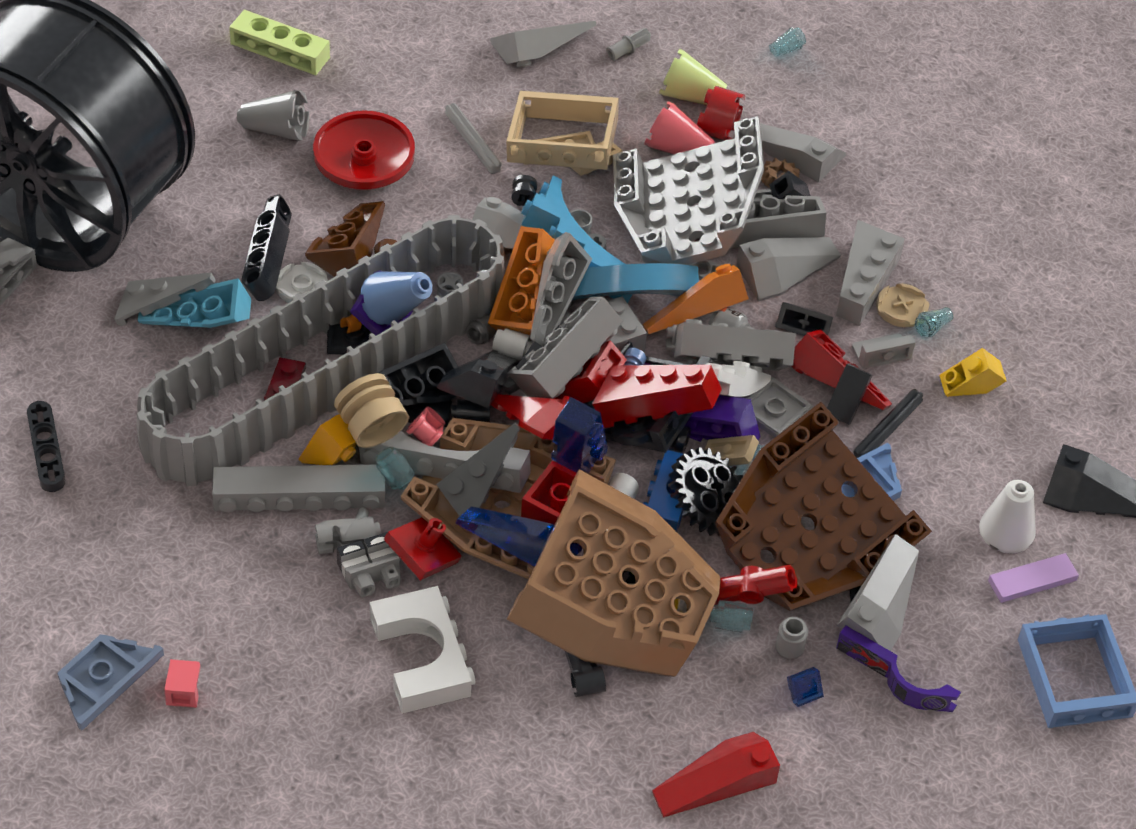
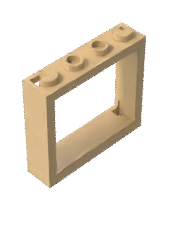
[506,91,619,170]

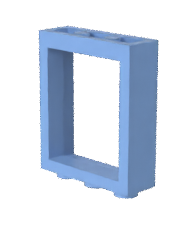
[1018,614,1136,728]

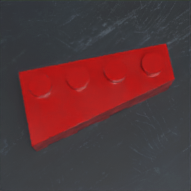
[593,365,722,428]

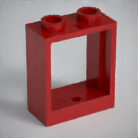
[551,340,627,405]

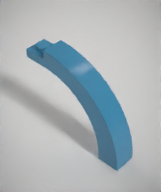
[572,263,699,300]

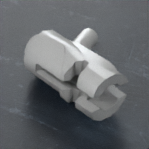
[315,507,381,554]

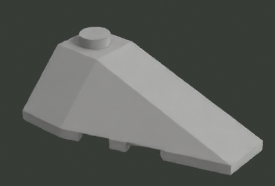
[490,20,596,67]
[760,123,846,182]
[472,197,525,249]
[736,237,841,301]
[837,534,919,651]

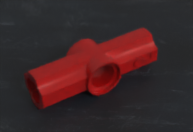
[714,565,797,605]

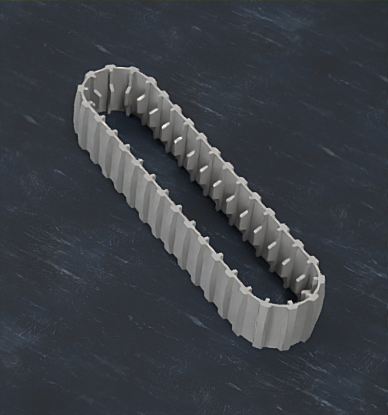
[136,215,506,486]

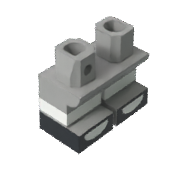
[337,532,400,598]

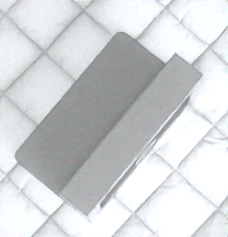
[852,333,916,369]

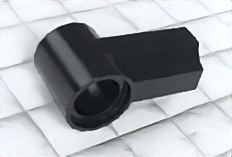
[564,650,606,697]

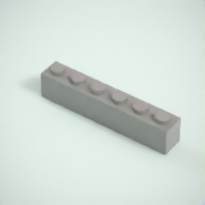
[212,464,385,512]

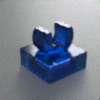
[787,667,824,707]

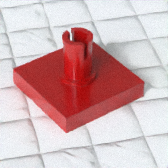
[383,517,462,581]

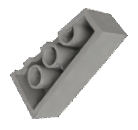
[731,195,827,248]
[836,220,905,326]
[507,297,623,398]

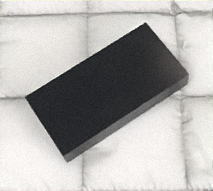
[827,363,873,425]

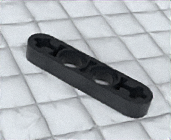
[27,401,66,492]

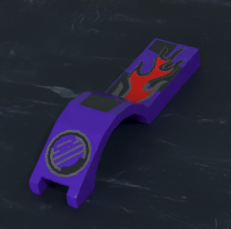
[836,625,961,712]

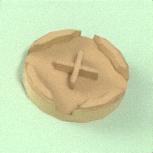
[876,283,929,327]

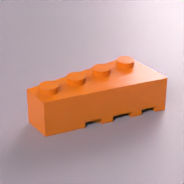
[488,226,555,335]

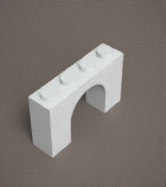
[370,586,475,713]

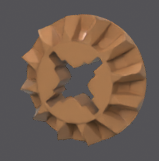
[761,158,800,188]

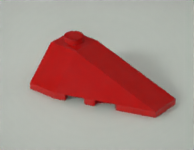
[791,330,892,410]
[652,732,780,818]

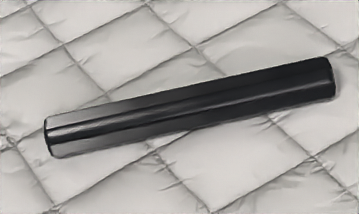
[853,389,923,458]

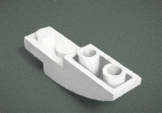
[706,361,771,397]

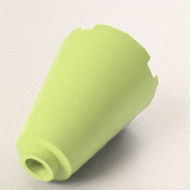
[659,49,727,105]

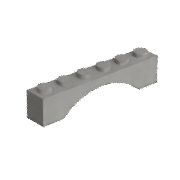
[359,431,531,493]

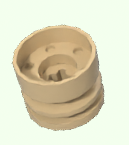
[334,373,409,448]

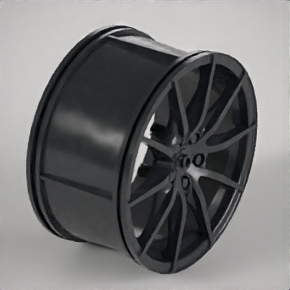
[0,0,195,272]

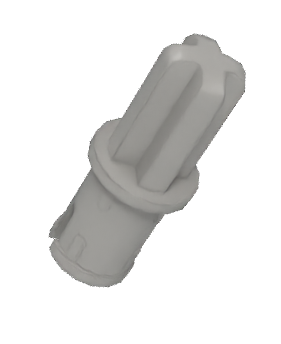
[606,28,651,61]

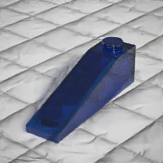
[456,506,582,567]

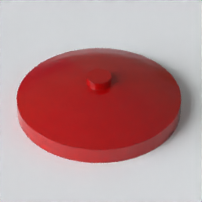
[313,110,415,190]

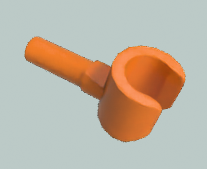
[340,314,362,333]

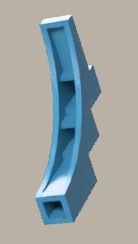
[521,175,633,303]

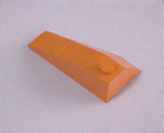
[642,264,749,334]

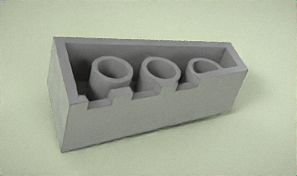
[674,319,796,371]

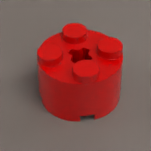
[697,86,745,141]

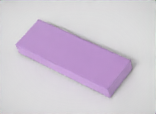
[988,553,1079,603]

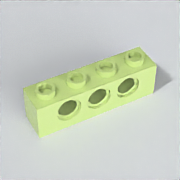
[229,10,330,75]

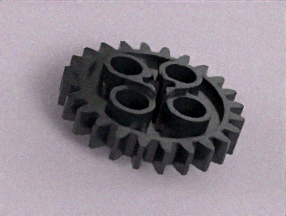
[668,447,743,536]

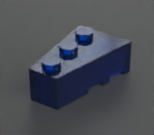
[551,397,608,474]

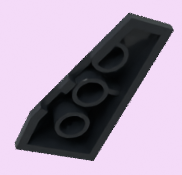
[378,343,458,405]
[1043,444,1136,518]

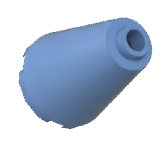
[361,271,432,325]

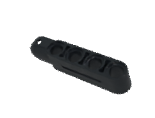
[241,194,292,301]

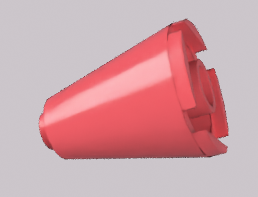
[644,101,715,155]

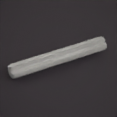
[445,103,502,174]

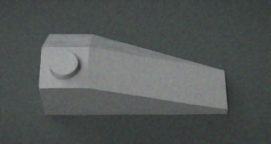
[530,232,592,347]

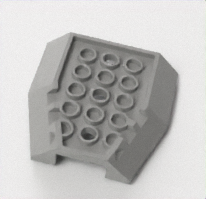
[613,116,764,265]

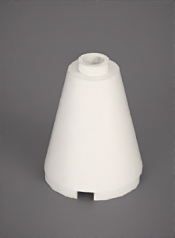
[979,480,1036,553]

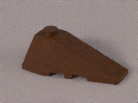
[305,201,385,277]

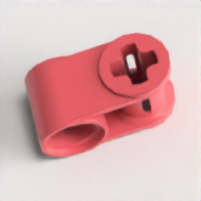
[406,407,445,446]

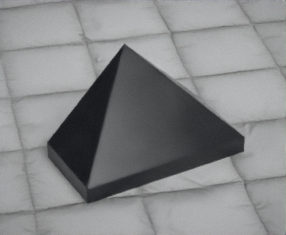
[775,302,834,336]

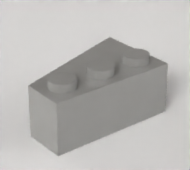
[0,238,37,306]

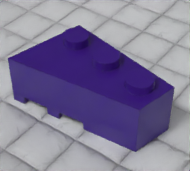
[685,395,761,442]

